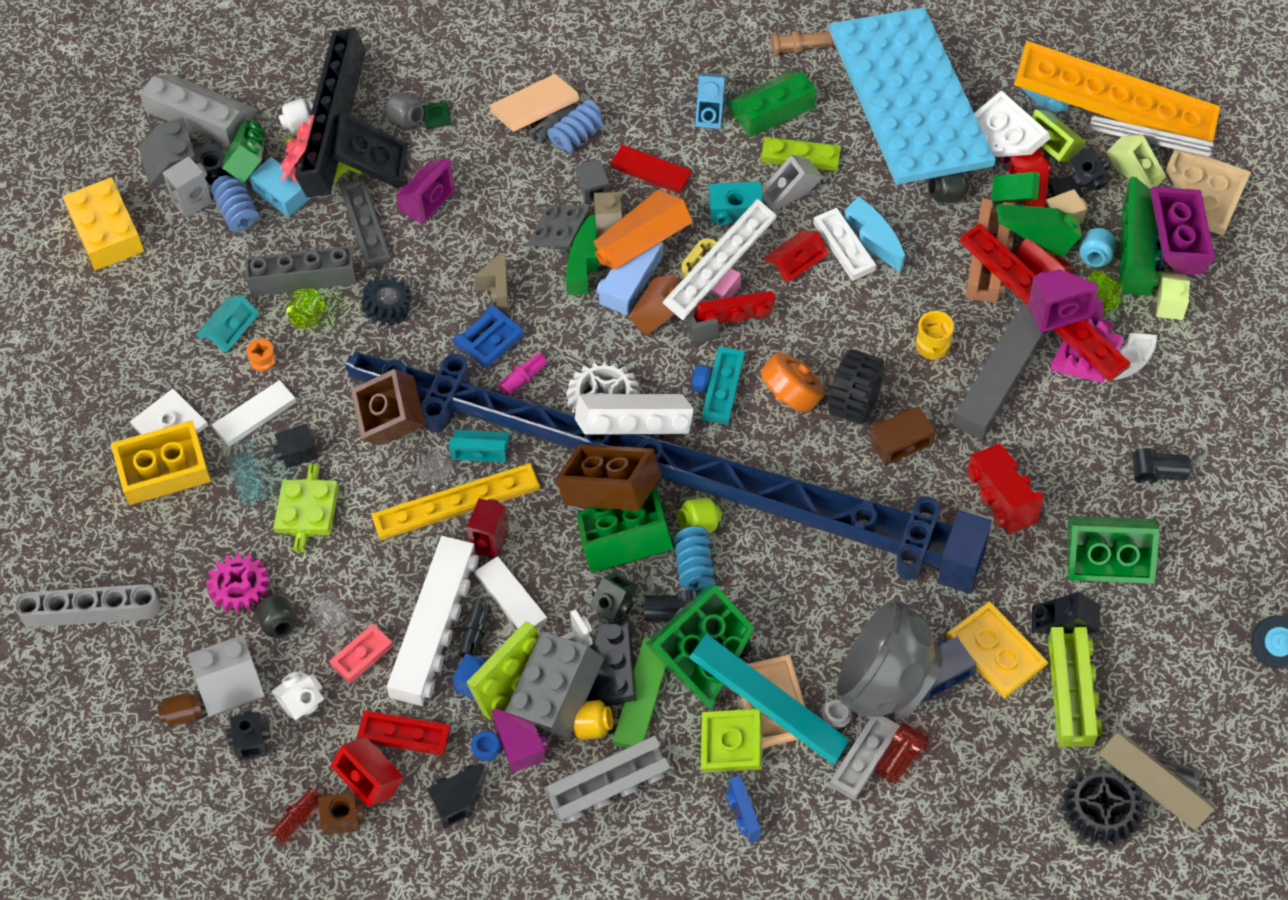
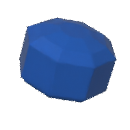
[692,364,711,392]

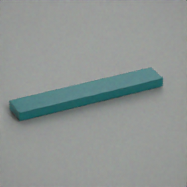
[689,634,849,765]

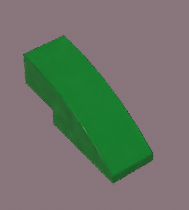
[566,215,598,295]

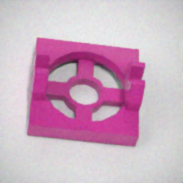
[1051,319,1124,383]

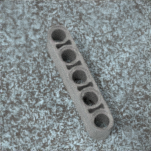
[14,584,161,627]

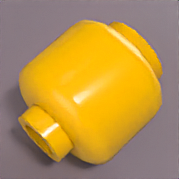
[573,700,613,741]

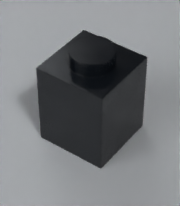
[273,424,318,469]

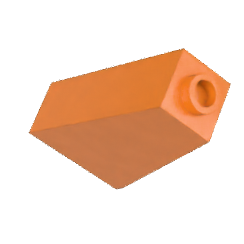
[594,190,692,270]

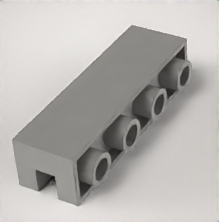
[543,736,670,823]

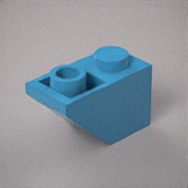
[695,73,726,129]

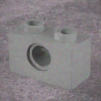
[162,156,212,219]

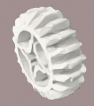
[566,360,640,415]

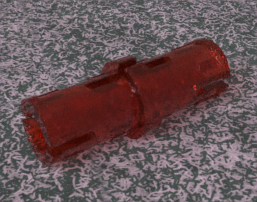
[269,787,322,845]

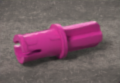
[497,353,547,396]

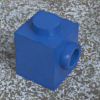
[452,654,487,700]

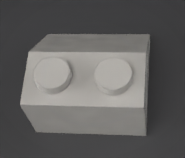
[187,635,265,718]

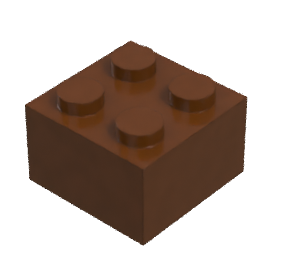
[351,369,425,446]

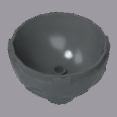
[835,598,942,718]

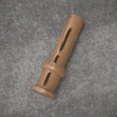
[771,31,835,56]

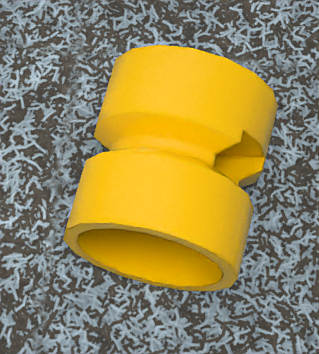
[916,311,954,360]

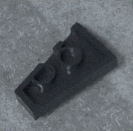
[586,619,637,706]

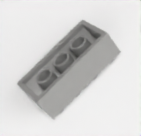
[140,74,257,147]

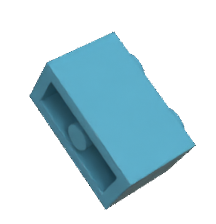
[249,157,311,217]

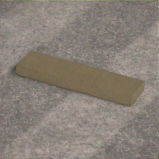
[1098,729,1215,831]

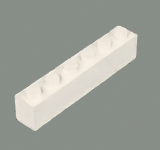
[387,536,479,706]

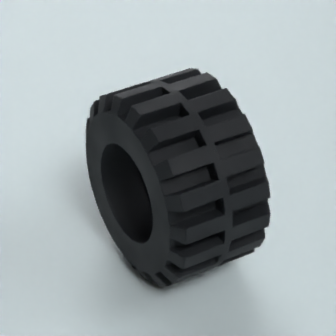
[828,349,885,425]

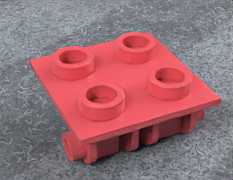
[280,115,314,183]

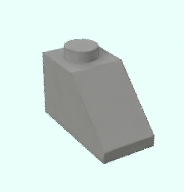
[762,155,823,210]

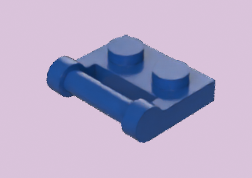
[452,305,524,369]

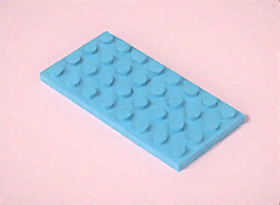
[829,7,996,185]

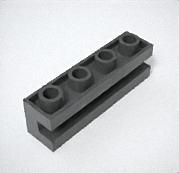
[245,246,357,296]

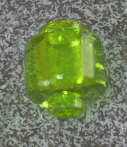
[286,288,325,329]

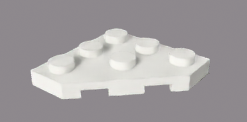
[974,91,1051,157]

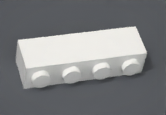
[575,394,694,434]

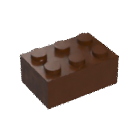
[556,444,661,511]

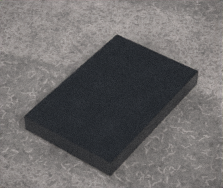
[331,112,408,188]

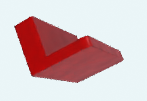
[763,230,829,282]
[1014,238,1076,275]

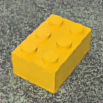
[62,177,144,270]
[111,420,211,506]

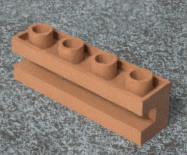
[965,199,1014,303]

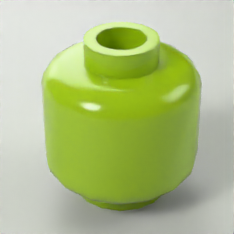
[678,497,722,533]

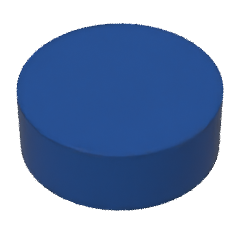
[471,731,501,761]

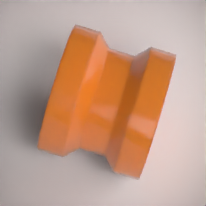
[246,338,276,371]

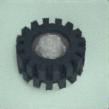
[361,275,412,326]

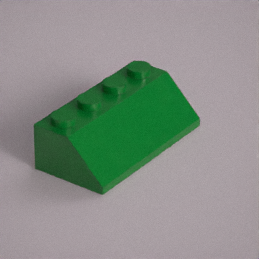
[1118,177,1161,296]

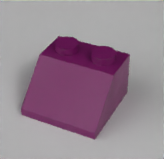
[396,158,455,225]
[1028,269,1098,333]

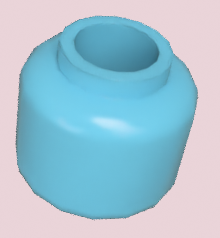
[1080,228,1116,267]

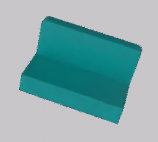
[196,295,260,352]
[449,430,509,463]

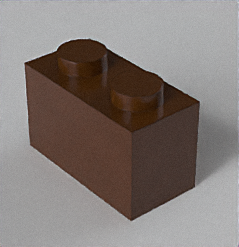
[869,406,936,466]

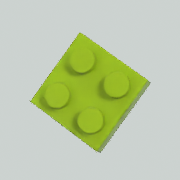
[701,709,762,773]

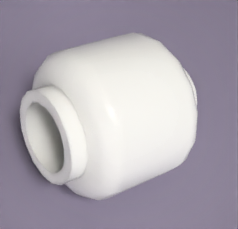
[279,98,313,135]

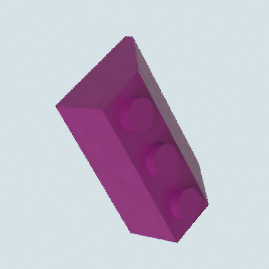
[1150,187,1215,275]

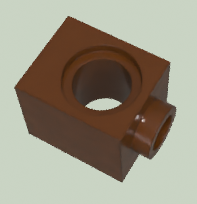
[318,792,365,836]

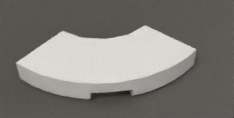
[1105,333,1157,380]

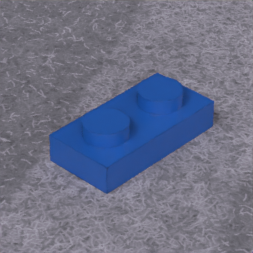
[725,775,761,843]

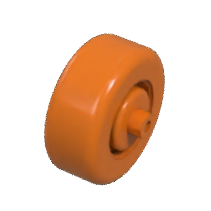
[761,352,825,413]

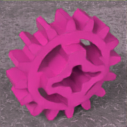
[206,553,270,614]

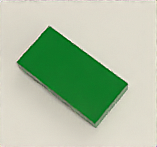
[991,172,1040,203]

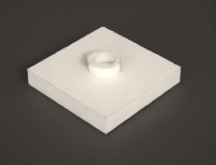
[130,389,208,435]

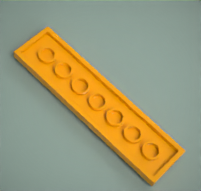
[1014,41,1220,142]

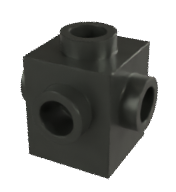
[589,572,638,621]

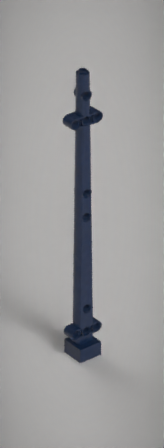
[345,352,992,594]

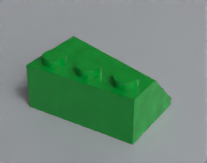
[576,485,674,573]
[646,584,755,710]

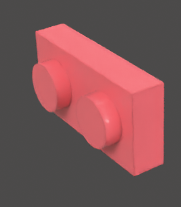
[329,624,393,684]

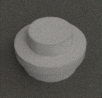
[822,700,852,729]

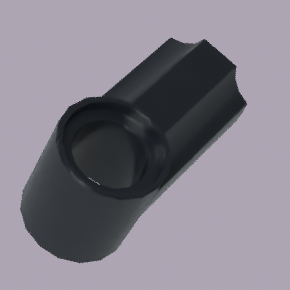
[1132,448,1191,484]
[644,590,699,622]

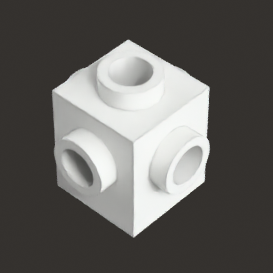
[271,671,324,720]

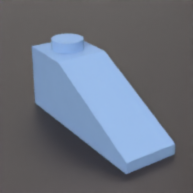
[597,242,663,315]

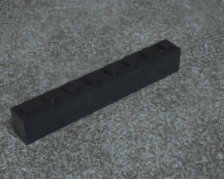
[295,28,366,197]

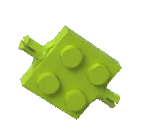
[273,464,339,552]

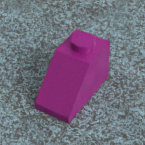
[491,709,549,773]

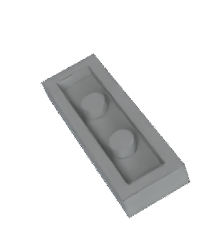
[829,716,901,801]

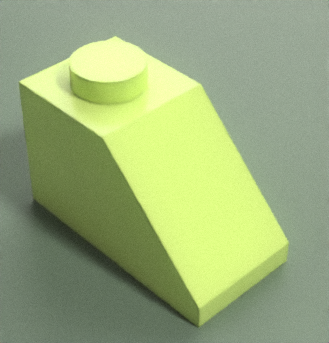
[1106,135,1166,189]
[1156,271,1190,320]

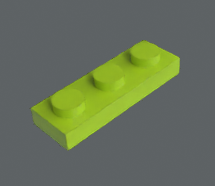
[761,137,841,171]

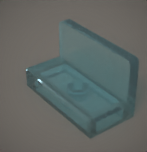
[226,439,268,507]

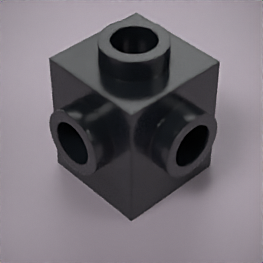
[1069,146,1113,192]
[226,711,271,761]

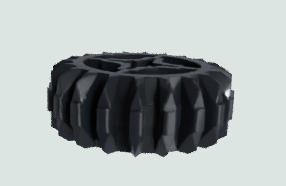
[1061,765,1145,848]

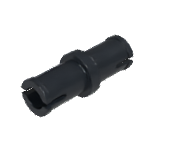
[458,599,491,657]

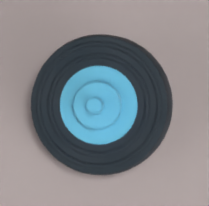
[1251,615,1288,668]

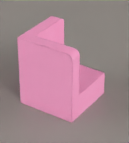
[710,268,741,299]

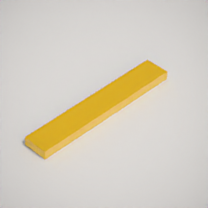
[371,463,540,540]

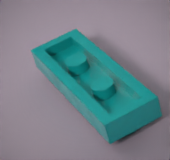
[702,346,745,425]

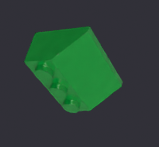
[724,71,817,137]
[1067,516,1160,584]

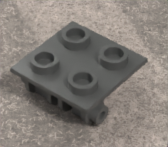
[527,205,591,257]

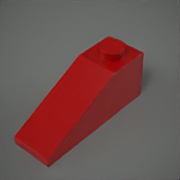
[1008,150,1051,207]

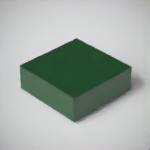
[423,101,452,130]

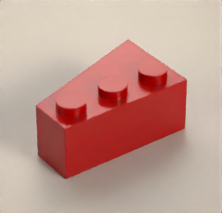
[967,443,1044,535]

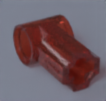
[875,722,930,784]

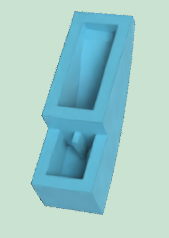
[845,196,905,272]

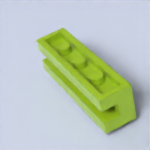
[1048,627,1102,747]

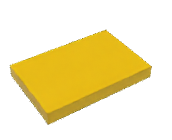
[946,601,1049,699]

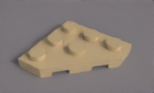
[1166,149,1251,236]

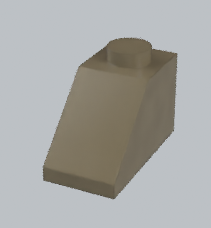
[594,192,622,238]

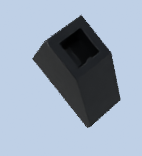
[1031,592,1100,635]
[427,763,486,829]

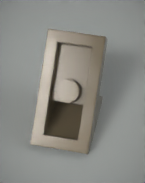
[474,253,509,311]

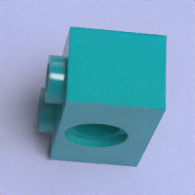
[709,182,763,225]

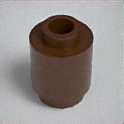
[157,692,203,728]

